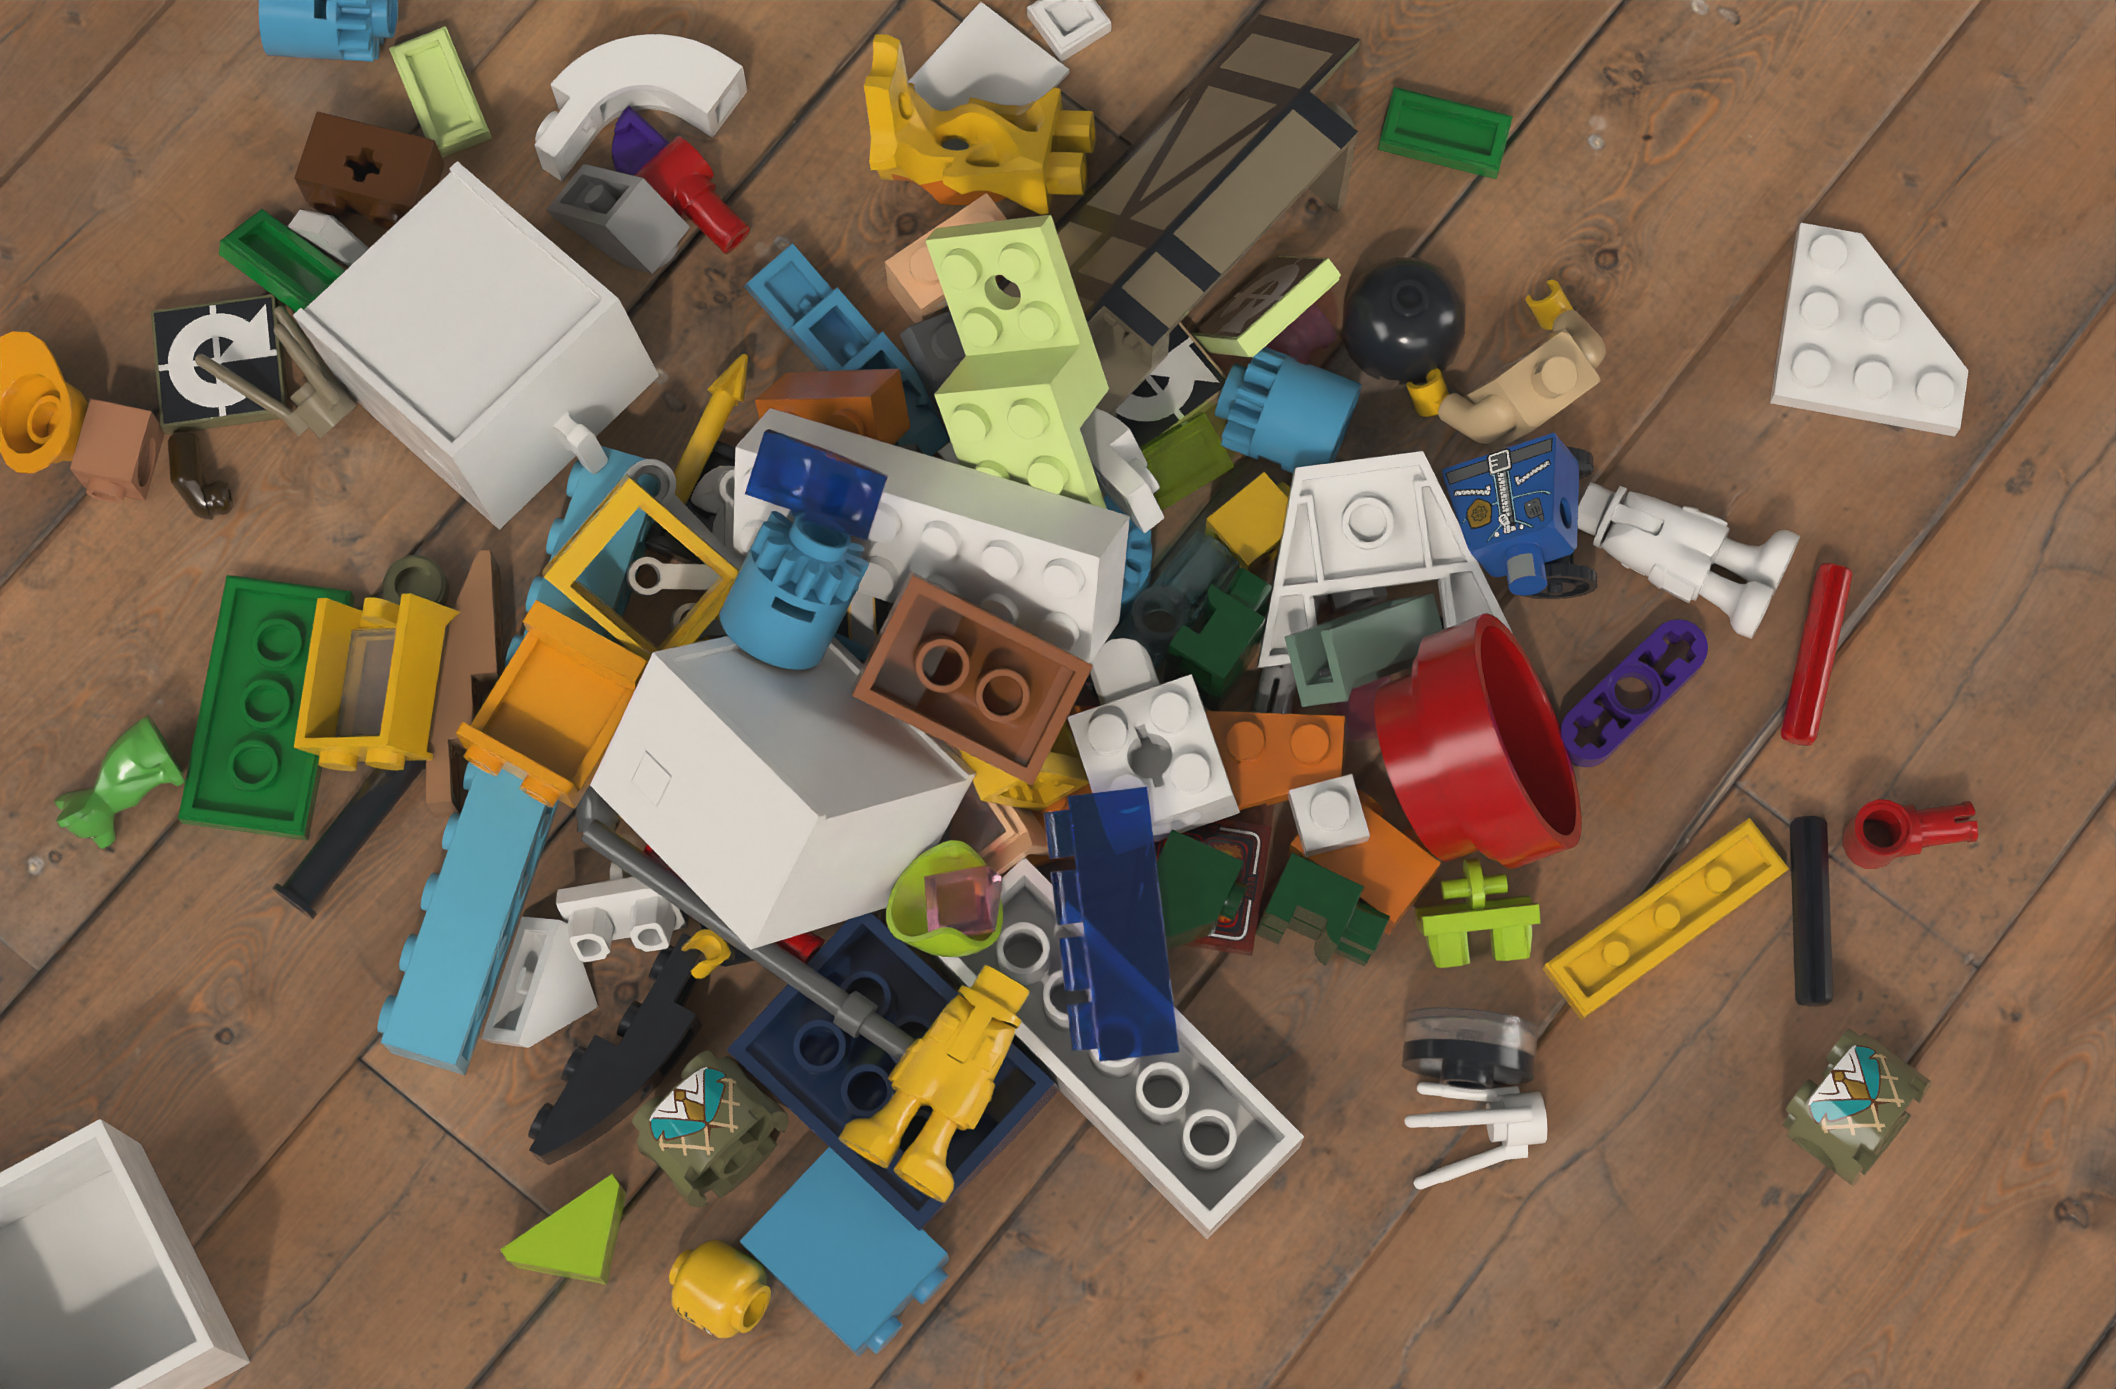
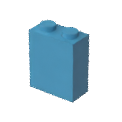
[740,1147,950,1358]

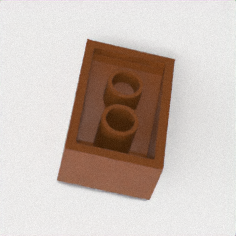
[851,571,1093,786]

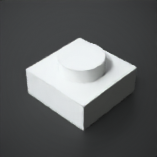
[1288,774,1370,857]

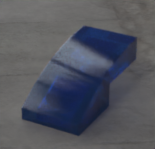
[745,429,889,540]

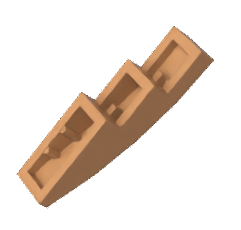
[425,550,505,818]

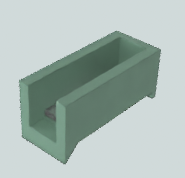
[1284,593,1443,707]

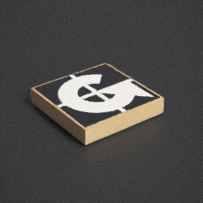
[1116,322,1227,457]

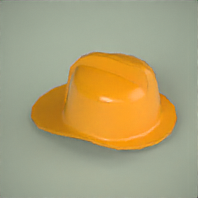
[0,331,89,474]

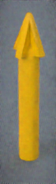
[674,354,748,506]

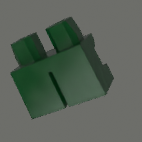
[1163,567,1272,711]
[1255,853,1390,967]

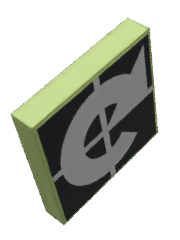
[1191,256,1341,357]

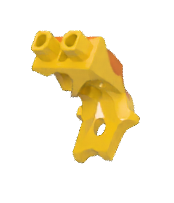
[864,34,1096,215]

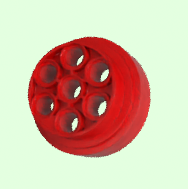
[1374,613,1582,869]

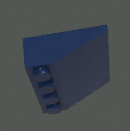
[727,913,1059,1231]

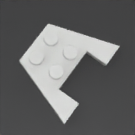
[1256,451,1513,668]

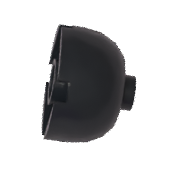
[1341,257,1466,385]

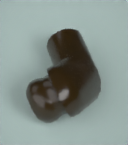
[168,432,233,520]

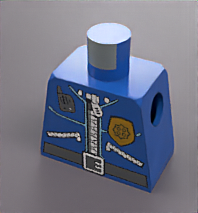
[1442,432,1579,596]

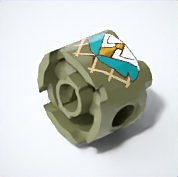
[1782,1029,1932,1186]
[632,1050,789,1208]

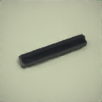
[1790,816,1833,1007]

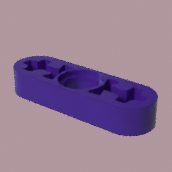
[1560,619,1708,767]

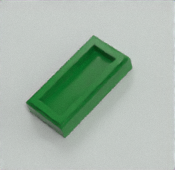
[1378,87,1513,179]
[218,209,345,312]

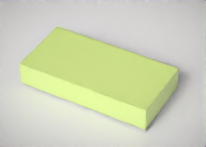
[389,26,492,158]

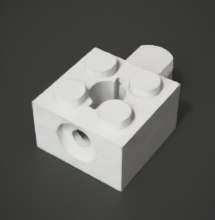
[1068,638,1240,855]

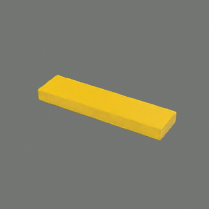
[1542,818,1789,1021]

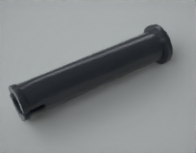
[272,760,426,919]

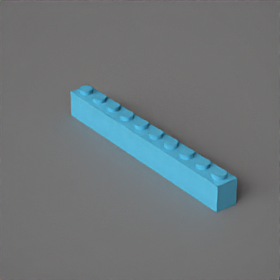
[377,446,658,1075]

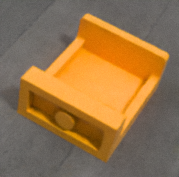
[455,600,648,809]

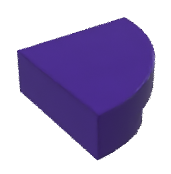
[612,106,669,175]

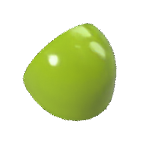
[886,840,1003,957]

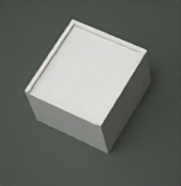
[293,161,659,530]
[590,636,976,950]
[0,1119,250,1389]

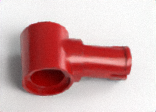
[633,136,750,255]
[1842,799,1978,869]

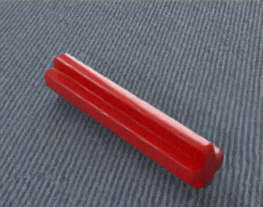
[1780,563,1853,746]

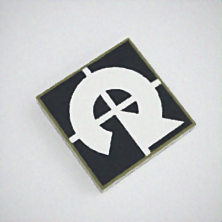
[151,295,289,434]

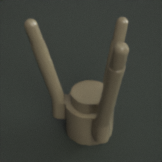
[195,306,357,439]

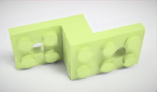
[925,215,1109,509]

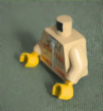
[1406,280,1606,451]

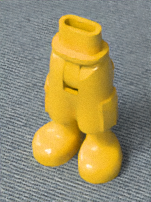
[838,965,1030,1203]

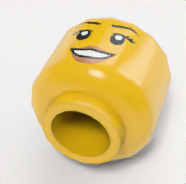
[669,1239,771,1339]

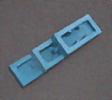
[743,243,949,456]

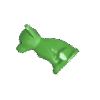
[54,715,186,849]

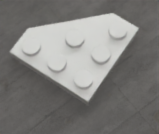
[1770,223,1969,436]

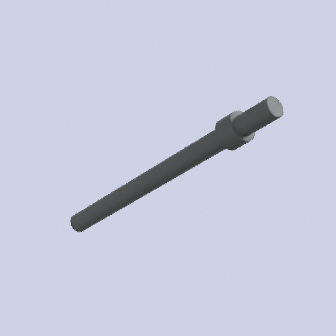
[581,819,915,1060]

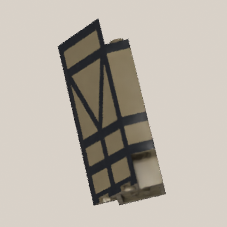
[997,14,1360,418]

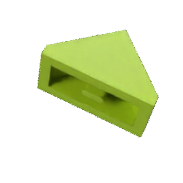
[500,1174,627,1285]

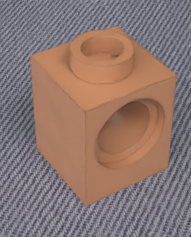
[70,398,165,504]

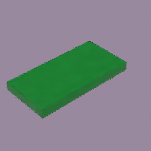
[178,575,355,841]

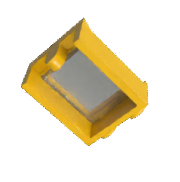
[294,593,460,771]

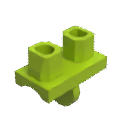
[1414,858,1541,968]

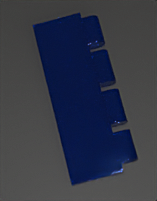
[1044,787,1180,1061]

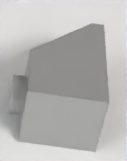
[546,164,690,274]

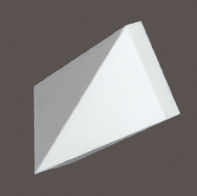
[481,916,598,1048]

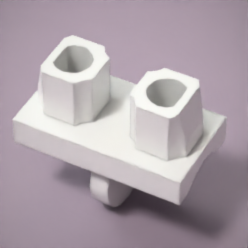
[556,862,689,962]

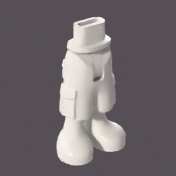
[1578,482,1800,639]

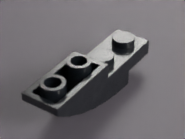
[528,933,707,1165]

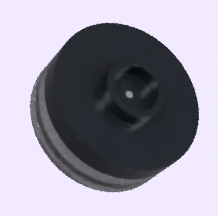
[1402,1007,1538,1090]

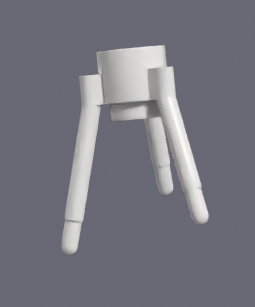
[1404,1082,1547,1190]

